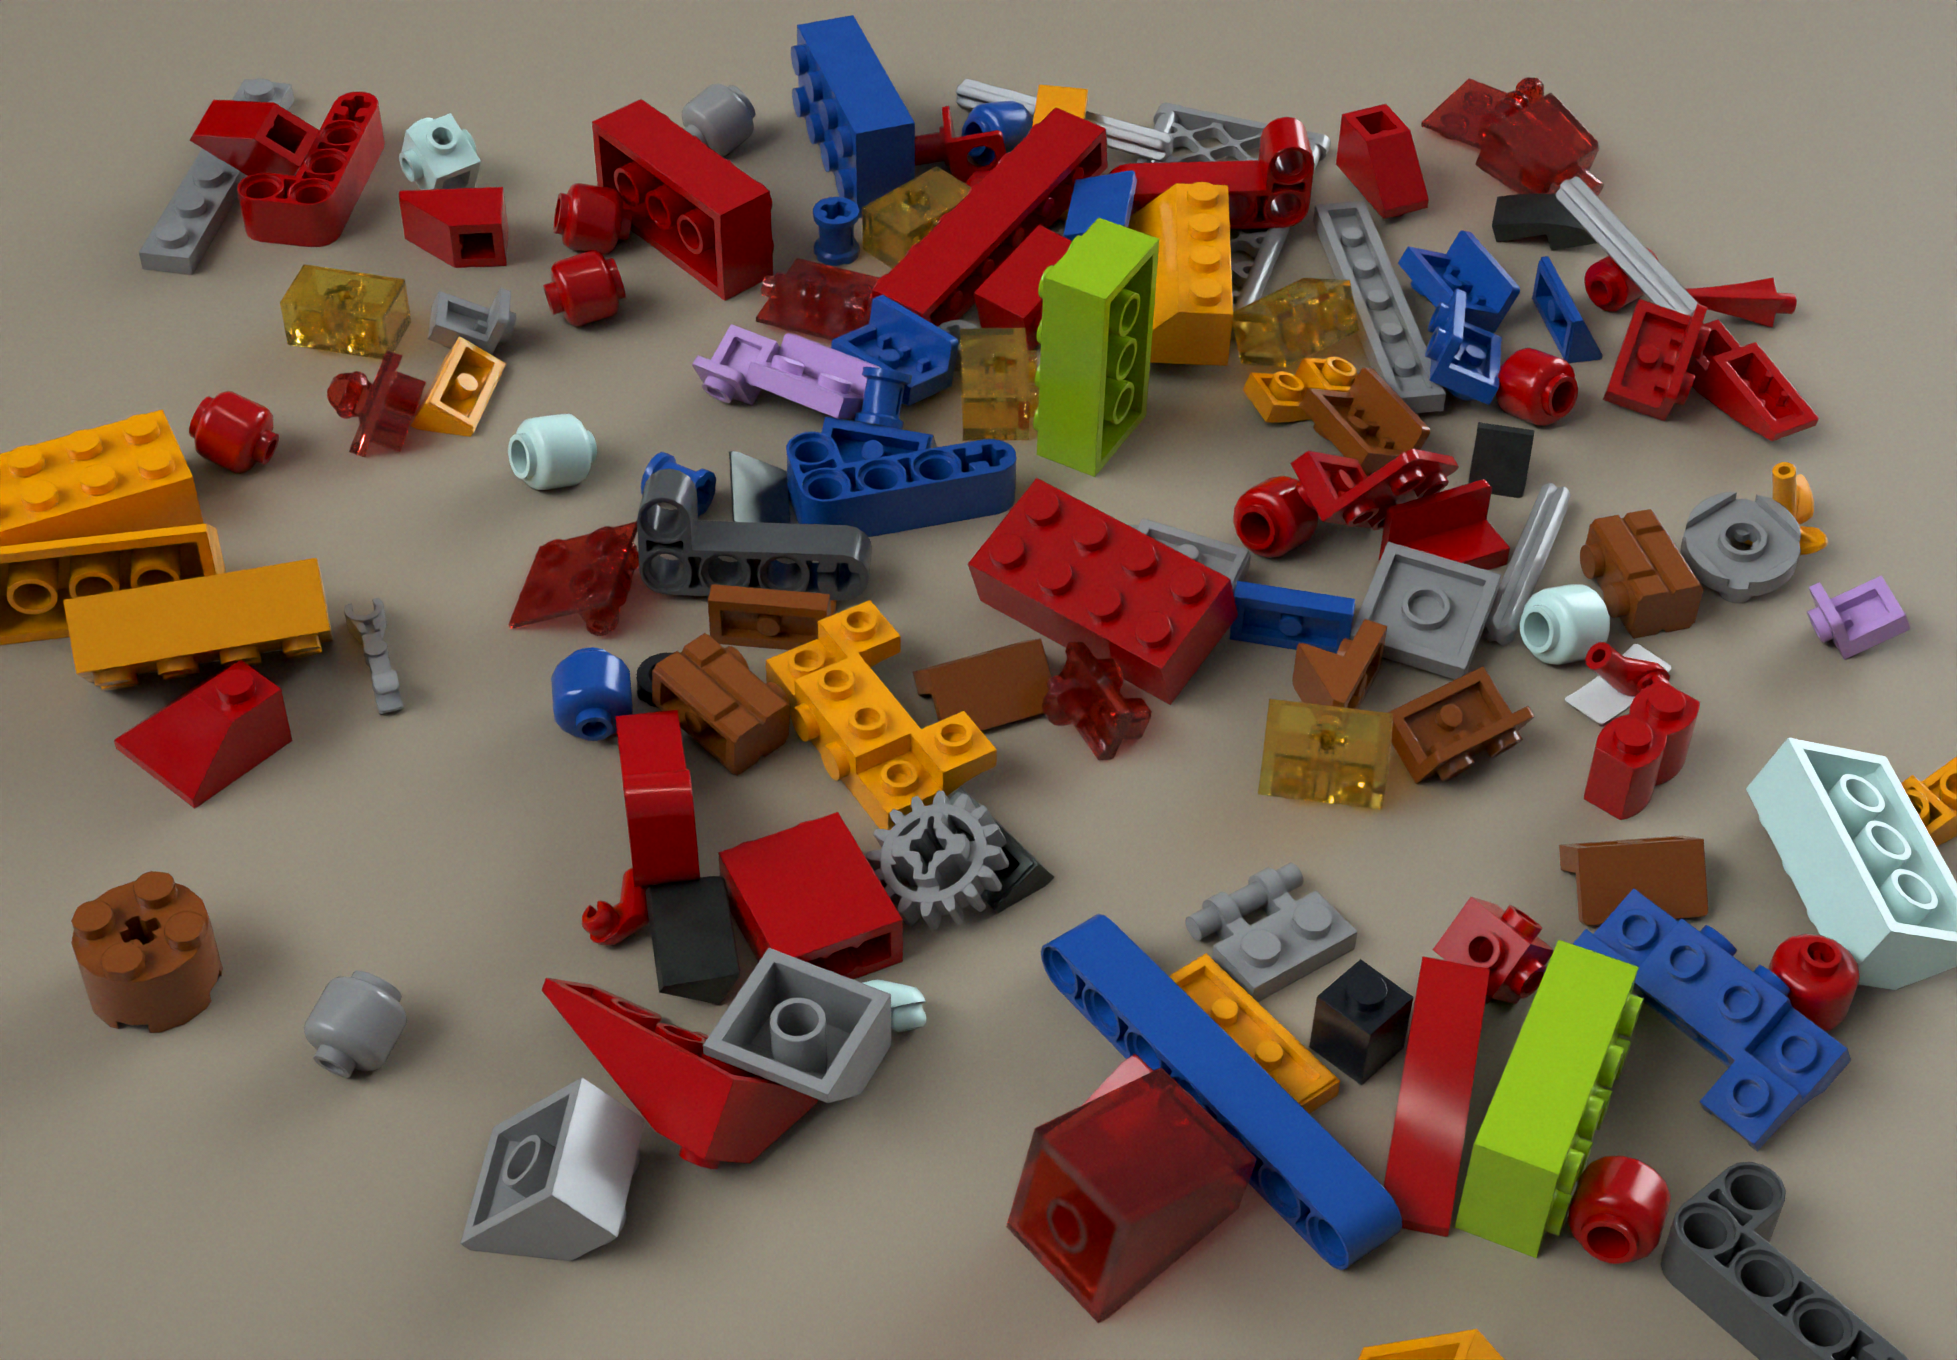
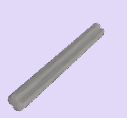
[956,79,1174,162]

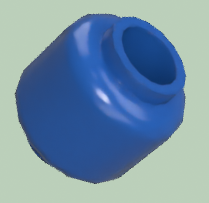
[961,101,1033,166]
[551,647,633,741]

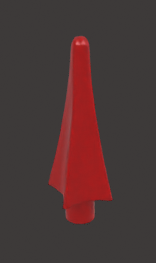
[1685,277,1797,328]

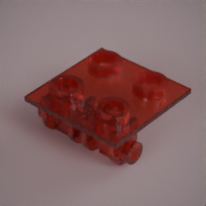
[1421,77,1554,160]
[756,258,879,341]
[508,521,639,636]

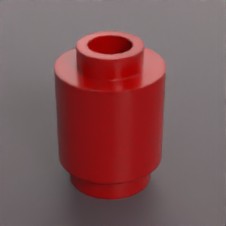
[1584,247,1659,312]

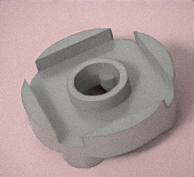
[1680,492,1801,603]

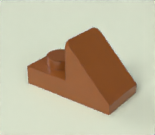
[1292,619,1387,746]

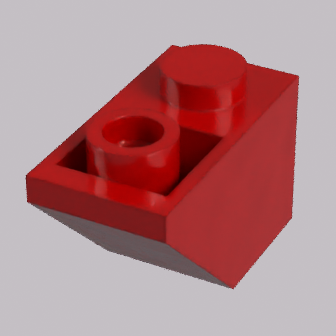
[189,99,320,176]
[1336,104,1429,219]
[399,187,508,268]

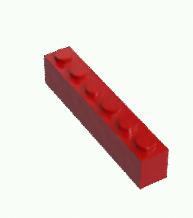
[872,107,1108,327]

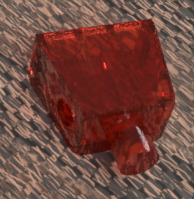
[1475,93,1604,196]

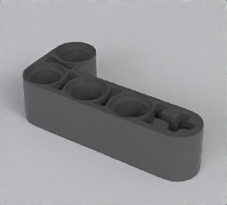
[637,469,872,600]
[1661,1162,1909,1360]

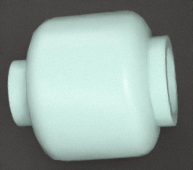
[508,414,597,490]
[1520,584,1610,665]

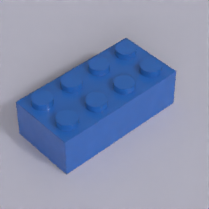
[791,15,915,218]

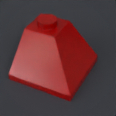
[114,660,293,809]

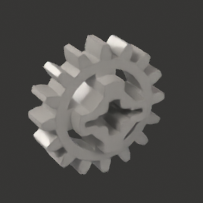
[866,791,1009,930]

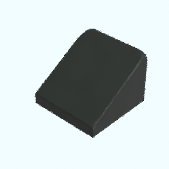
[1468,422,1535,498]

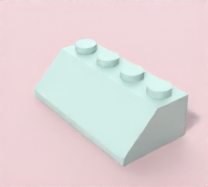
[1746,738,1957,990]

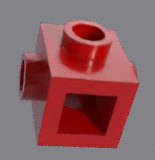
[1433,897,1554,1004]

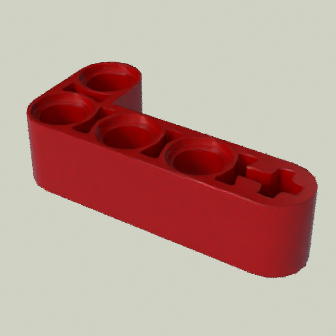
[237,92,385,247]
[1109,117,1314,229]
[615,710,700,887]

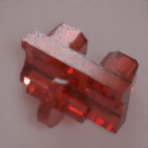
[327,350,426,457]
[1042,642,1152,760]

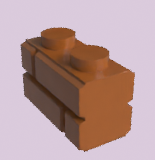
[1580,509,1704,639]
[652,633,791,776]

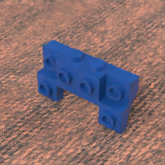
[1573,888,1851,1152]

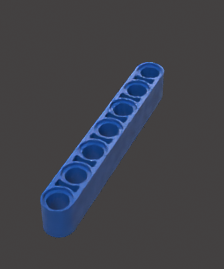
[1041,914,1402,1270]

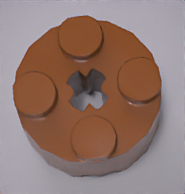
[71,871,223,1033]

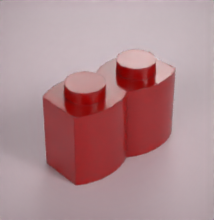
[1583,681,1700,820]

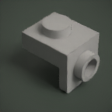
[428,287,516,355]

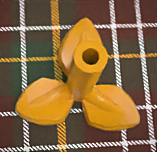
[1744,462,1828,555]

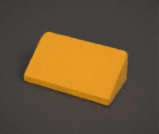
[411,336,506,437]

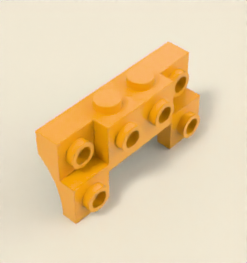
[765,600,997,830]

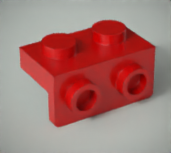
[1603,299,1711,421]

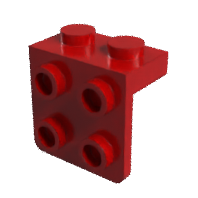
[1290,449,1459,531]

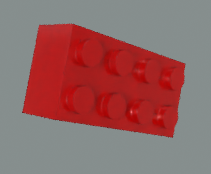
[592,99,774,301]
[968,478,1238,705]

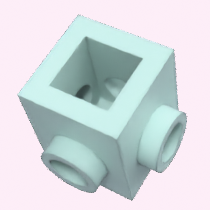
[399,113,481,190]

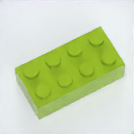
[1033,218,1159,477]
[1455,939,1644,1258]

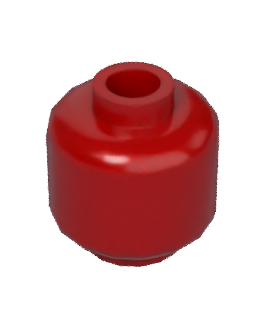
[553,183,632,255]
[543,250,626,327]
[1496,348,1578,426]
[189,391,279,474]
[1233,476,1319,558]
[1768,934,1860,1032]
[1568,1156,1671,1264]

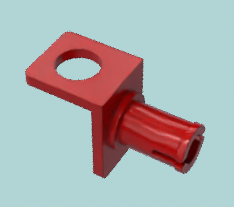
[915,106,1006,184]

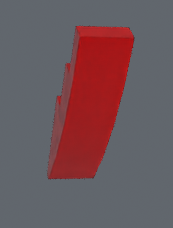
[1686,319,1819,441]
[1383,956,1490,1237]

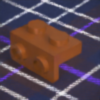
[1299,368,1430,475]
[1379,666,1535,784]

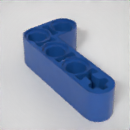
[786,432,1017,537]

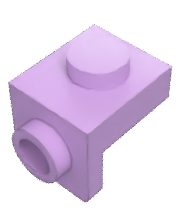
[692,324,780,406]
[1807,575,1911,660]

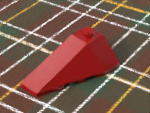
[541,978,819,1169]

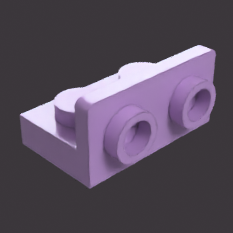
[744,333,880,419]

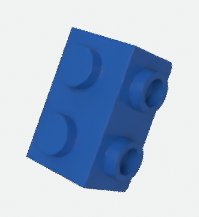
[1398,230,1520,332]
[1425,288,1502,405]
[831,295,959,406]

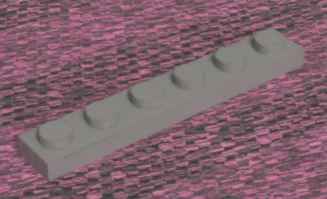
[139,78,294,275]
[1313,201,1446,414]

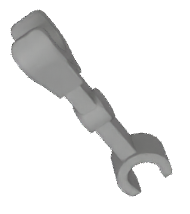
[344,598,404,714]

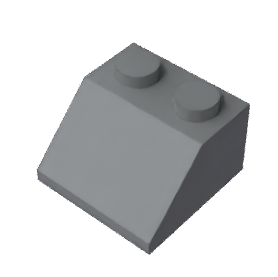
[703,948,891,1103]
[460,1077,645,1261]

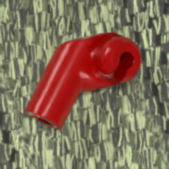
[581,868,655,946]

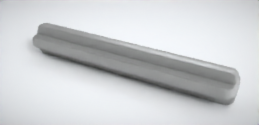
[1556,176,1699,316]
[1482,483,1571,646]

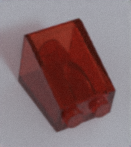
[1006,1068,1256,1323]

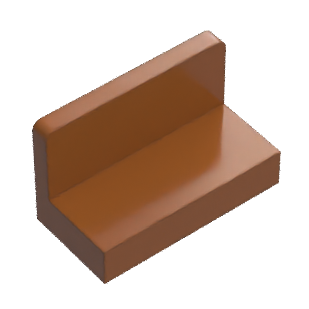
[708,584,837,650]
[912,638,1058,731]
[1559,835,1708,925]

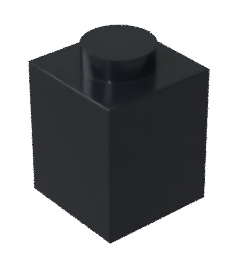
[1309,959,1414,1085]

